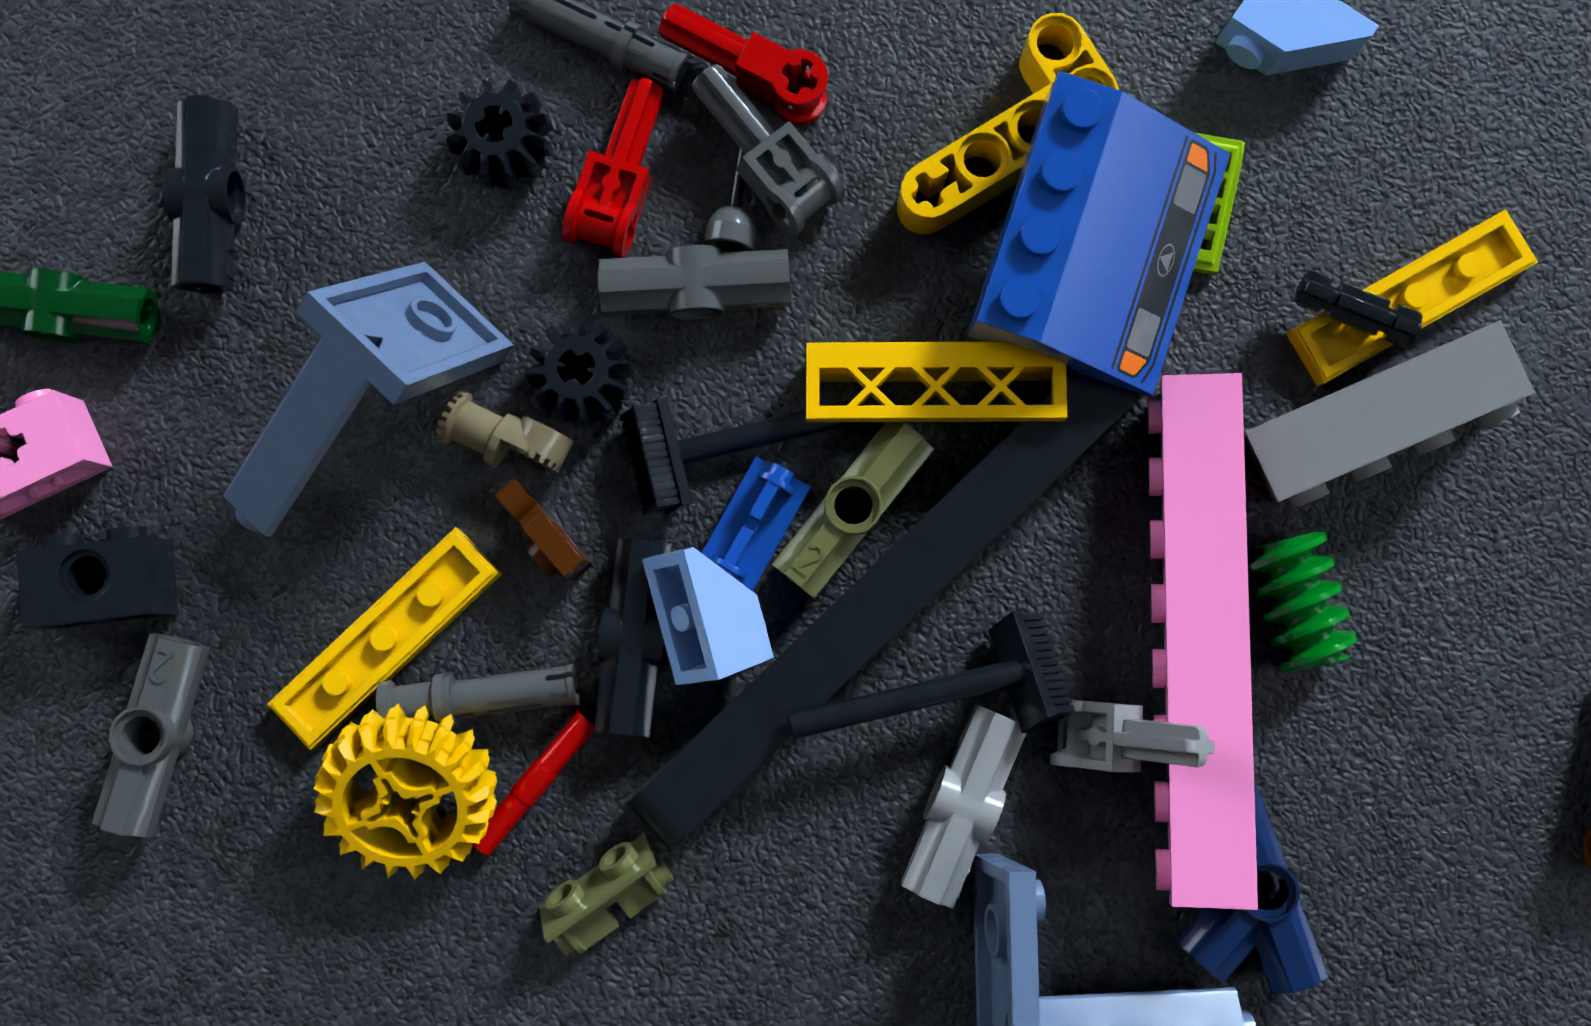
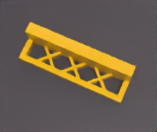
[806,341,1067,422]

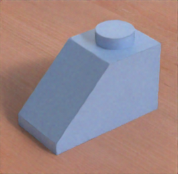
[1215,0,1379,76]
[642,547,774,685]

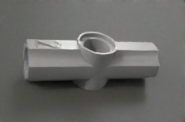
[900,704,1026,909]

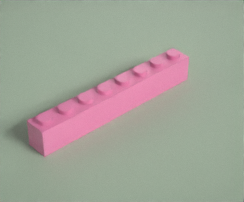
[1148,373,1258,910]

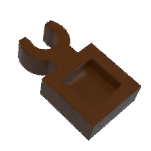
[495,478,592,580]

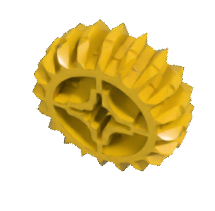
[314,703,497,880]

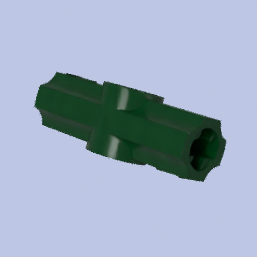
[0,268,160,345]

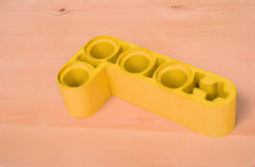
[897,13,1119,235]

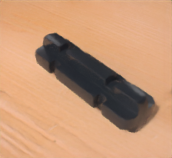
[1294,270,1423,347]

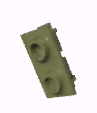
[539,832,674,956]

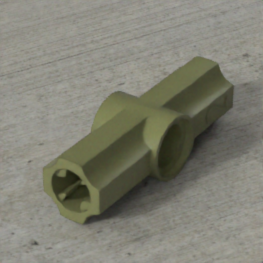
[771,422,934,599]

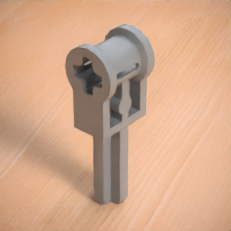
[1050,700,1215,772]

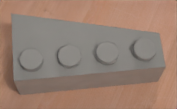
[1244,320,1535,508]

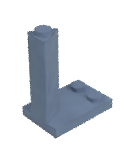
[224,262,514,537]
[973,853,1256,1026]

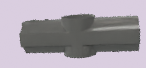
[598,245,791,320]
[92,633,211,838]

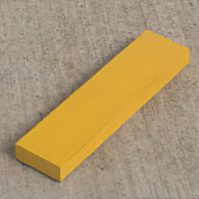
[1286,209,1538,387]
[267,527,502,750]

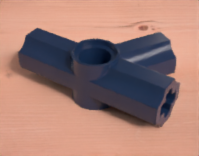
[1176,785,1329,995]

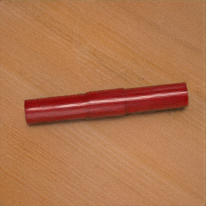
[473,710,596,856]

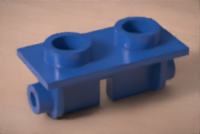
[702,457,811,592]

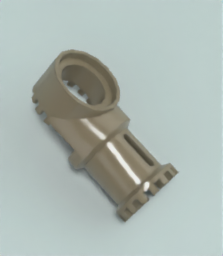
[436,390,574,473]

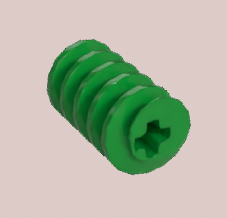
[1248,531,1357,672]

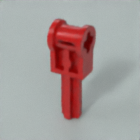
[658,4,828,126]
[562,77,665,258]

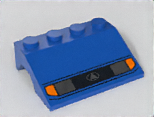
[967,71,1230,397]

